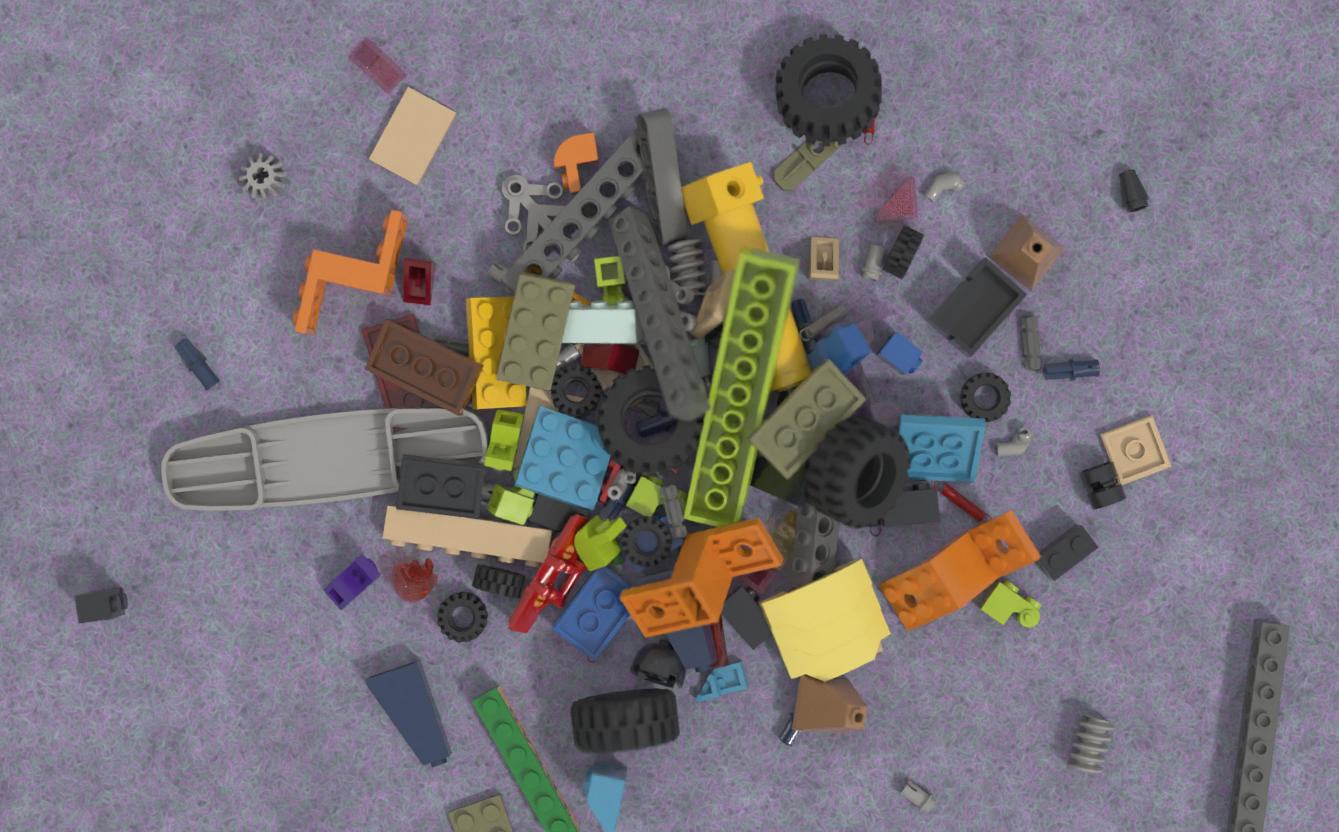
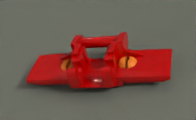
[508,514,591,633]

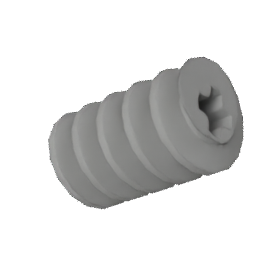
[668,239,706,298]
[1066,713,1115,774]

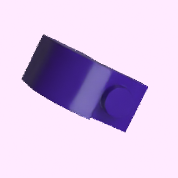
[323,554,381,610]

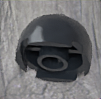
[630,640,687,688]

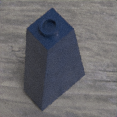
[636,569,719,672]
[365,660,452,767]

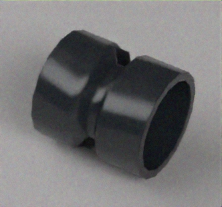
[1079,461,1127,510]

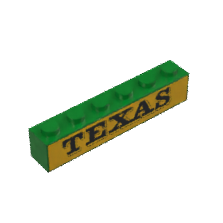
[472,684,580,832]

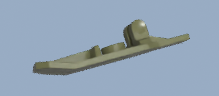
[773,140,842,191]

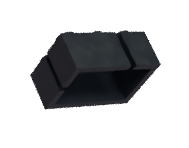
[927,257,1027,357]

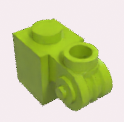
[594,256,628,305]
[486,466,535,525]
[626,475,688,517]
[978,580,1042,628]

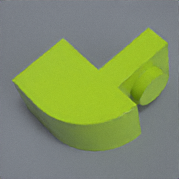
[484,409,524,471]
[574,515,627,571]

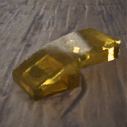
[771,510,797,573]

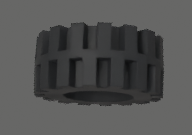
[960,373,1011,422]

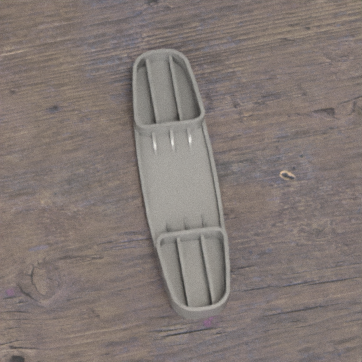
[161,407,489,511]

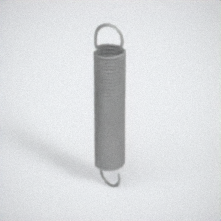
[800,302,849,341]

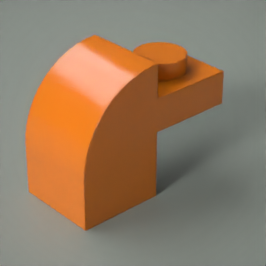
[554,132,599,195]

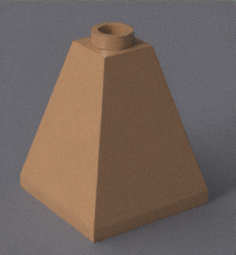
[988,214,1066,291]
[792,675,867,734]

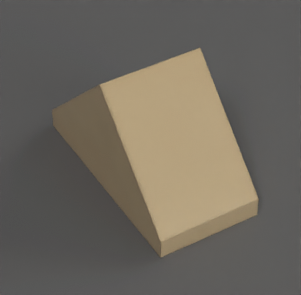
[809,237,839,281]

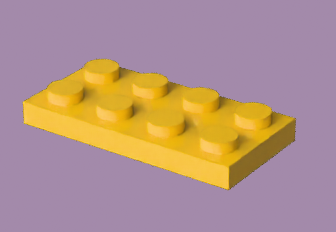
[466,297,527,409]

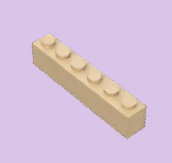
[383,505,553,567]

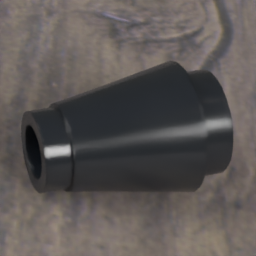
[1119,170,1149,213]

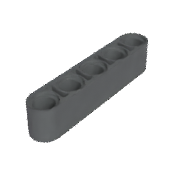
[636,108,687,246]

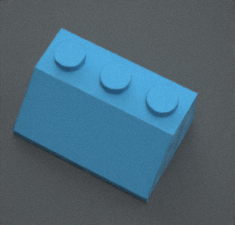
[582,761,627,832]

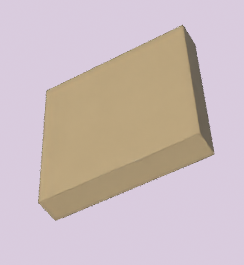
[691,269,736,339]
[1099,415,1172,485]

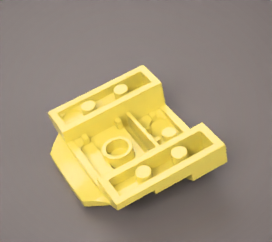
[759,558,891,682]

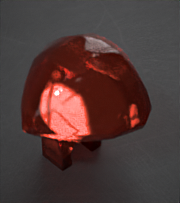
[392,558,438,603]

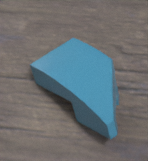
[696,661,749,702]

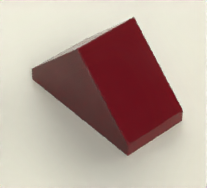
[403,258,436,306]
[580,343,639,375]

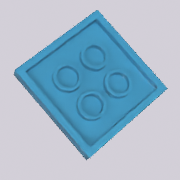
[514,406,611,512]
[898,414,986,483]

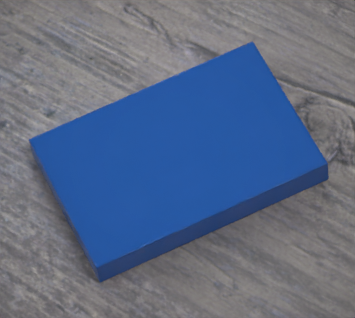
[550,566,634,662]

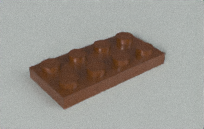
[365,319,484,416]

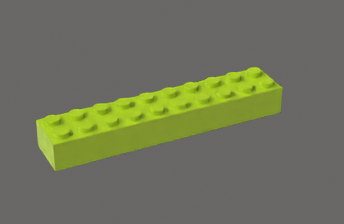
[684,247,800,527]

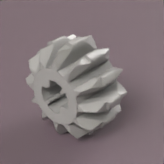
[239,153,287,201]

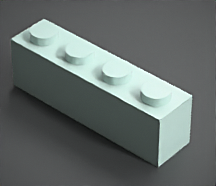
[562,301,645,343]

